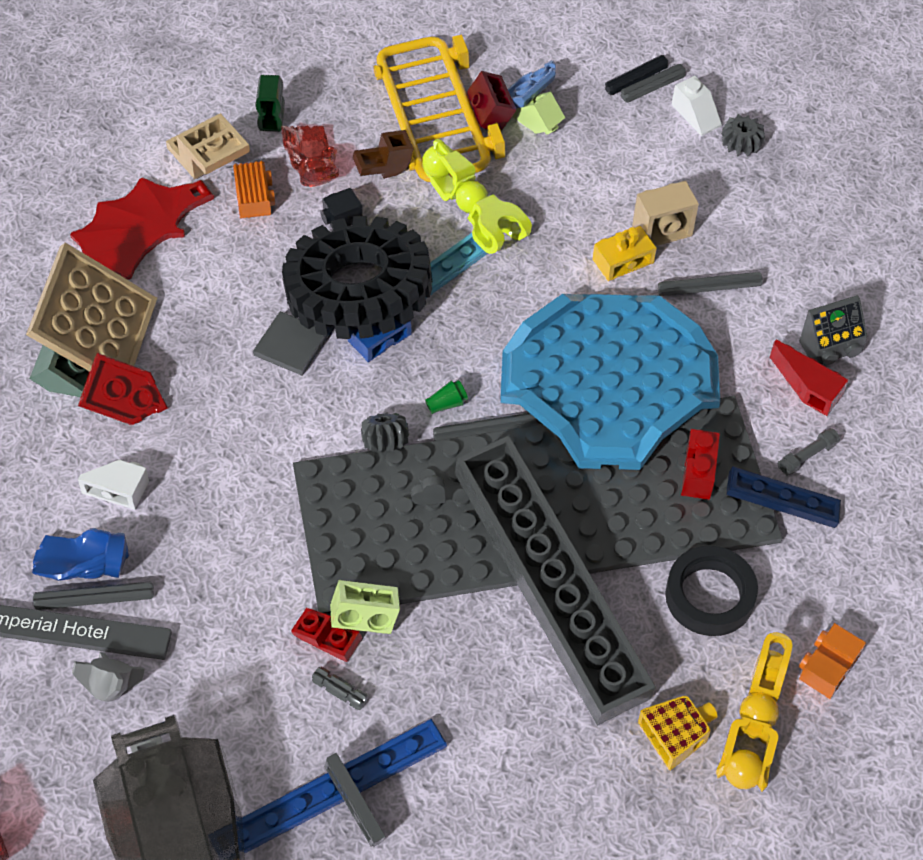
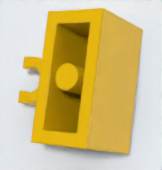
[592,226,656,281]

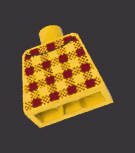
[638,696,718,770]

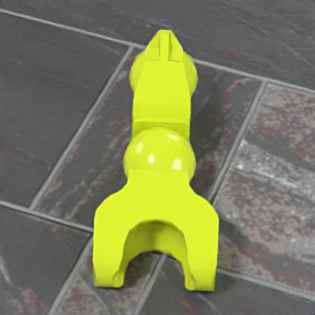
[422,139,532,254]

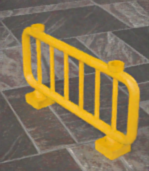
[373,34,505,183]

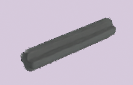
[621,64,686,103]

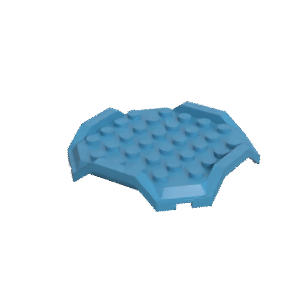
[501,294,720,470]

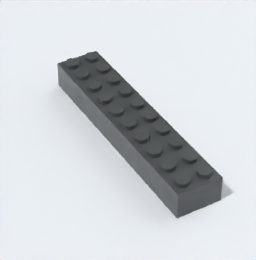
[455,435,656,726]

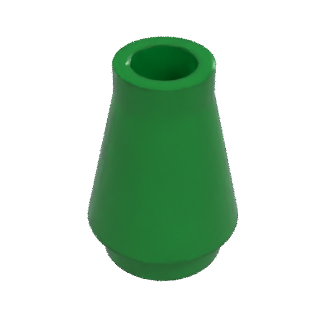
[425,380,468,414]

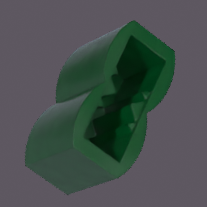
[255,75,285,132]

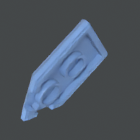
[508,60,556,108]

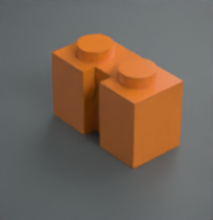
[799,623,866,699]

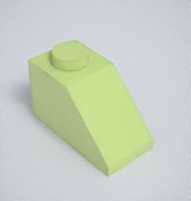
[512,92,565,134]

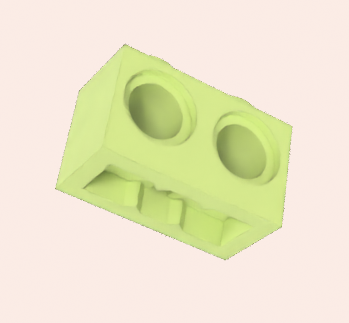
[330,580,400,634]

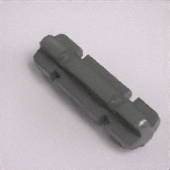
[312,667,368,710]

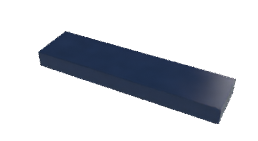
[726,466,841,528]

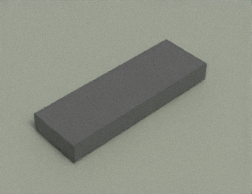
[324,752,386,847]

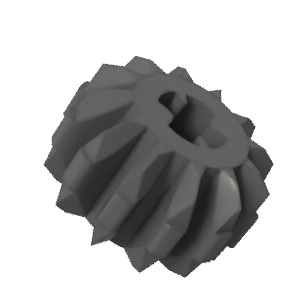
[721,114,765,157]
[361,412,409,453]

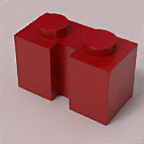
[681,429,720,500]

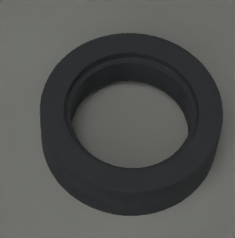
[665,546,758,636]

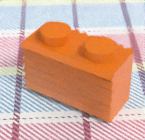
[233,160,275,219]

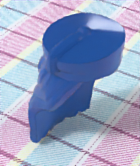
[32,528,129,581]

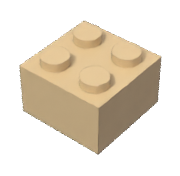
[632,181,699,246]

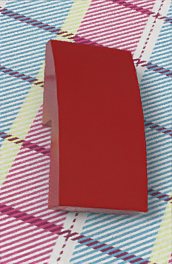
[291,607,363,662]

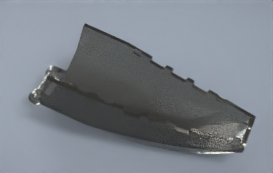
[93,714,245,860]

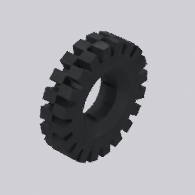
[282,216,433,339]

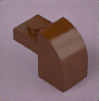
[353,130,414,179]

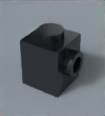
[320,187,363,229]

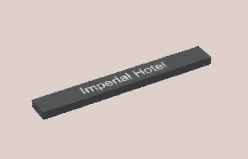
[0,605,172,660]

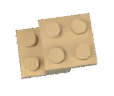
[166,113,250,180]

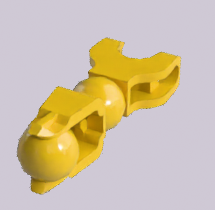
[716,632,792,792]

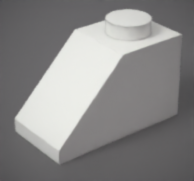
[672,76,722,136]
[78,460,149,510]

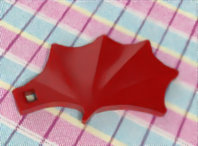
[70,178,214,280]

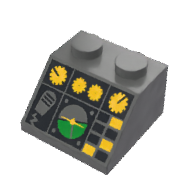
[799,295,868,365]

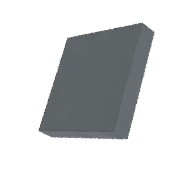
[253,311,327,376]

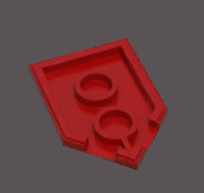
[78,353,168,425]

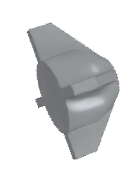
[72,652,145,702]

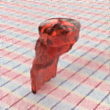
[281,125,339,187]

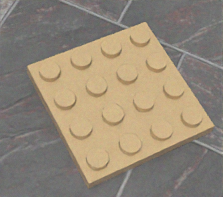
[26,242,157,371]

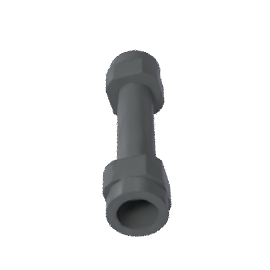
[778,428,840,476]

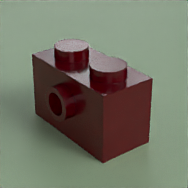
[466,71,516,132]

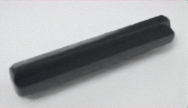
[605,55,669,95]

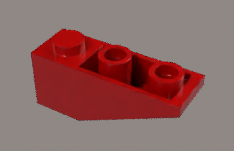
[770,339,848,416]

